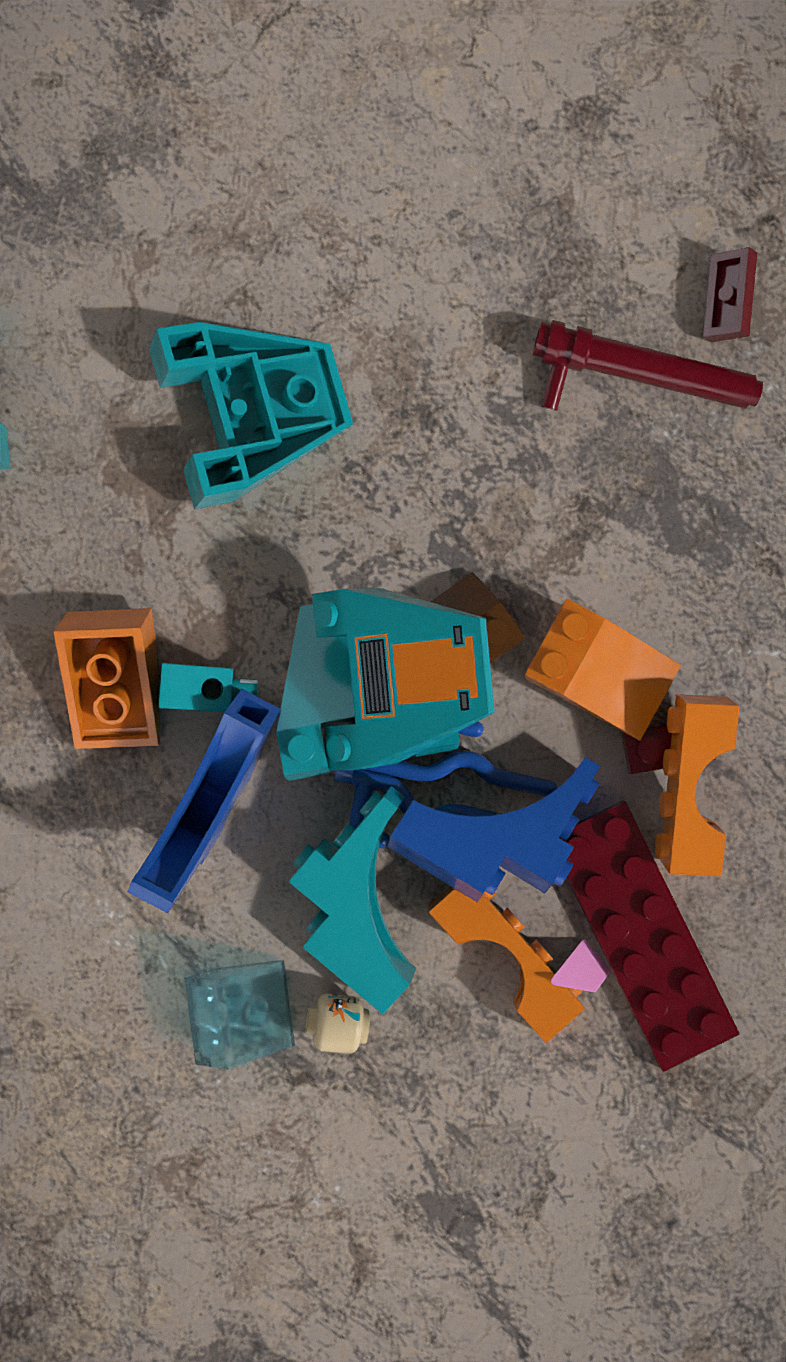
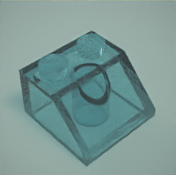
[184,960,295,1070]

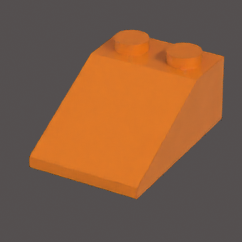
[525,598,682,741]
[53,608,160,749]

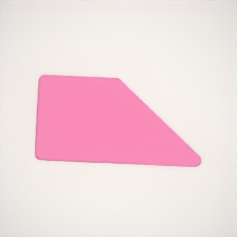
[551,939,611,992]

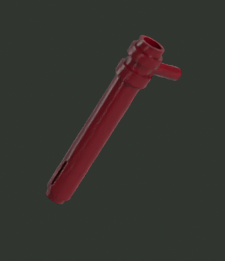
[532,320,763,411]

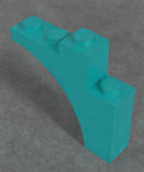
[289,786,416,1015]

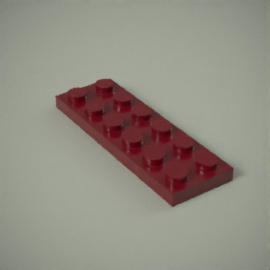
[559,800,740,1072]

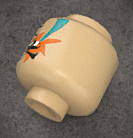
[305,994,370,1054]

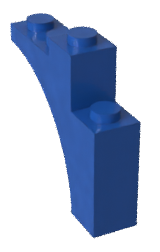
[127,689,281,913]
[388,757,600,903]

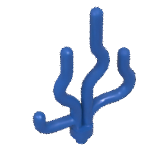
[331,721,558,848]

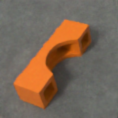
[655,694,740,877]
[428,886,585,1044]

